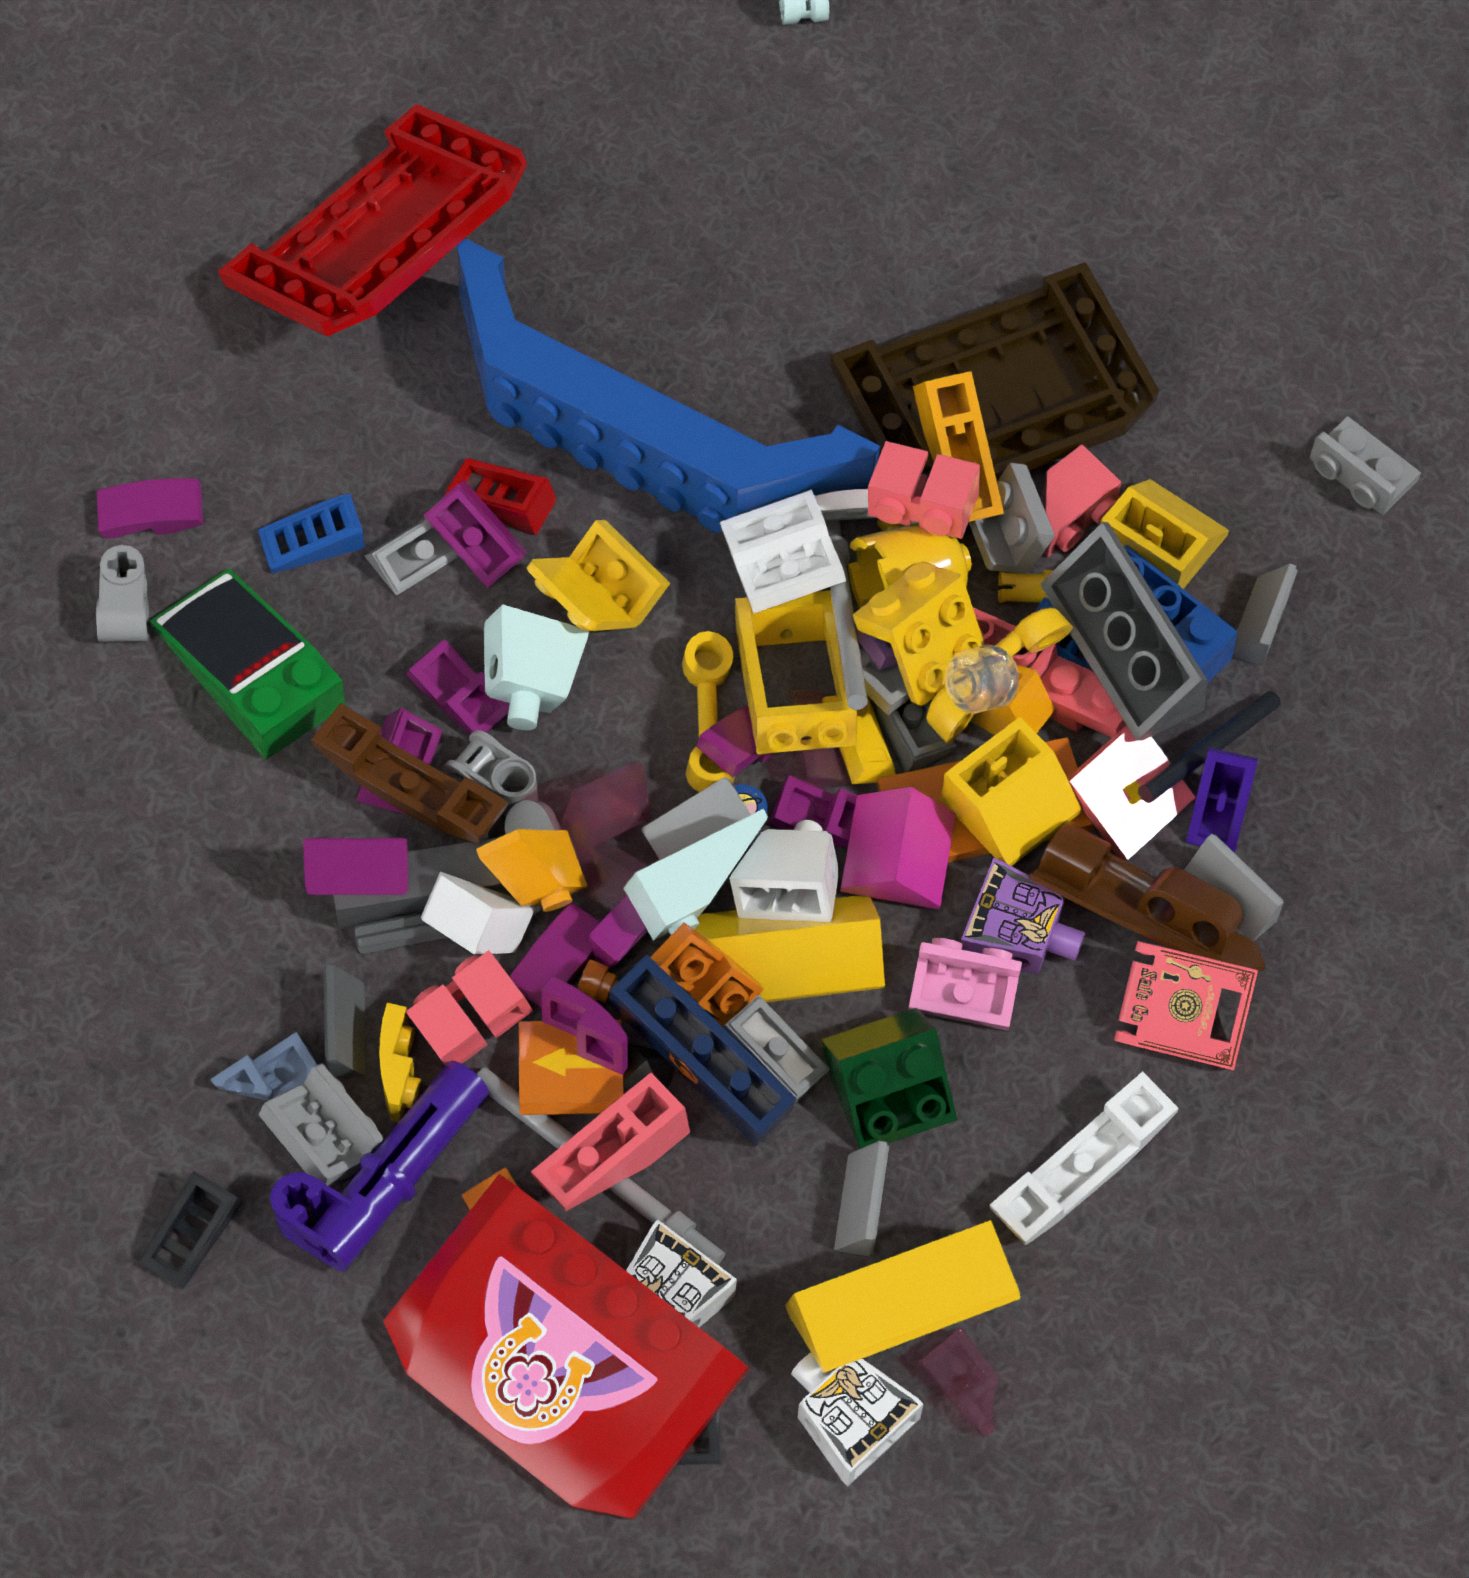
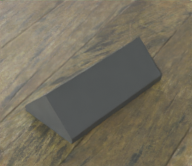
[1040,522,1207,741]

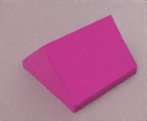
[840,787,956,909]

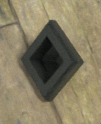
[623,1043,675,1093]

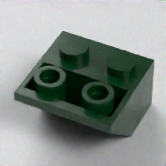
[821,1007,957,1149]

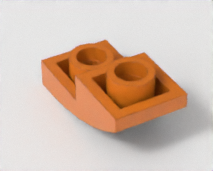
[650,922,764,1023]

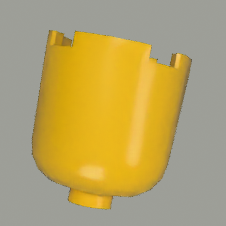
[848,523,972,608]

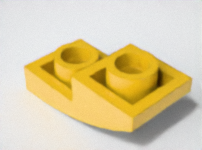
[379,1003,421,1122]

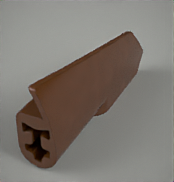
[1029,821,1266,972]

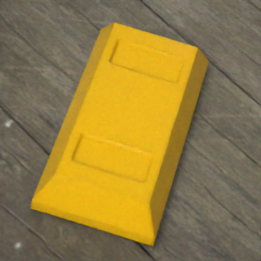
[822,695,895,784]

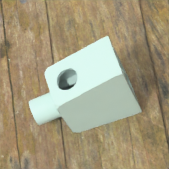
[484,604,589,730]

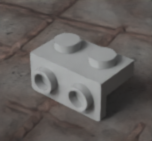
[259,1064,383,1187]

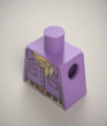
[961,858,1085,975]

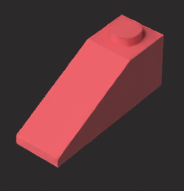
[531,1073,690,1211]

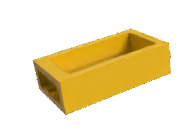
[735,590,857,754]

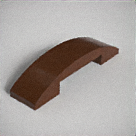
[311,703,508,843]

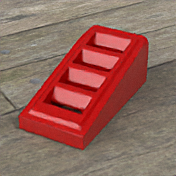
[444,457,556,535]

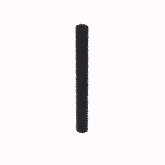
[1138,691,1281,803]

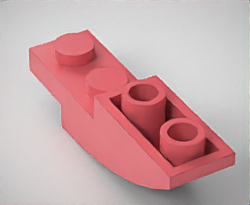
[973,608,1126,738]

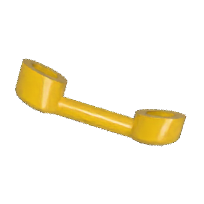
[926,607,1073,745]
[682,631,735,792]

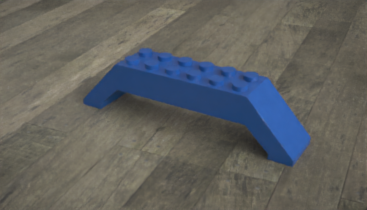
[457,238,880,533]

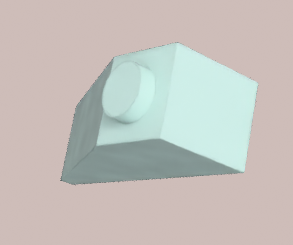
[623,809,768,941]

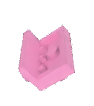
[908,938,1022,1031]

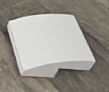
[720,490,846,613]

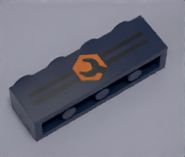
[608,955,797,1147]

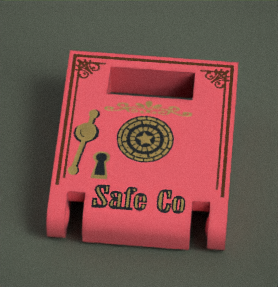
[1114,941,1258,1070]

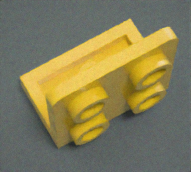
[527,520,670,631]
[853,561,986,706]

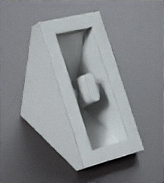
[421,872,535,954]

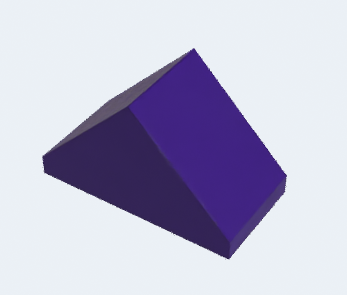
[1186,747,1258,853]

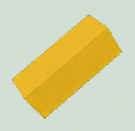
[680,895,885,1010]
[785,1220,1021,1373]

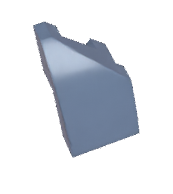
[211,1032,319,1101]

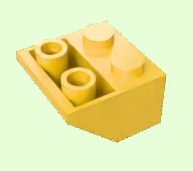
[1100,479,1229,589]
[940,717,1082,866]

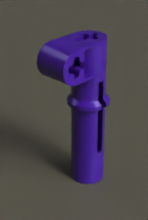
[270,1061,489,1272]

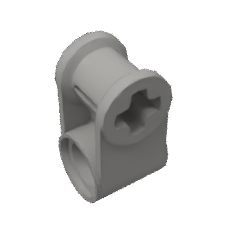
[96,545,149,642]
[443,730,538,816]

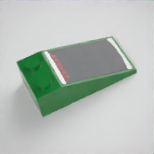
[150,568,346,760]

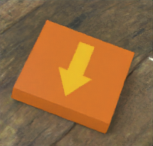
[519,1020,623,1115]

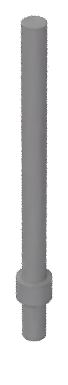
[825,520,867,710]
[477,1067,725,1265]

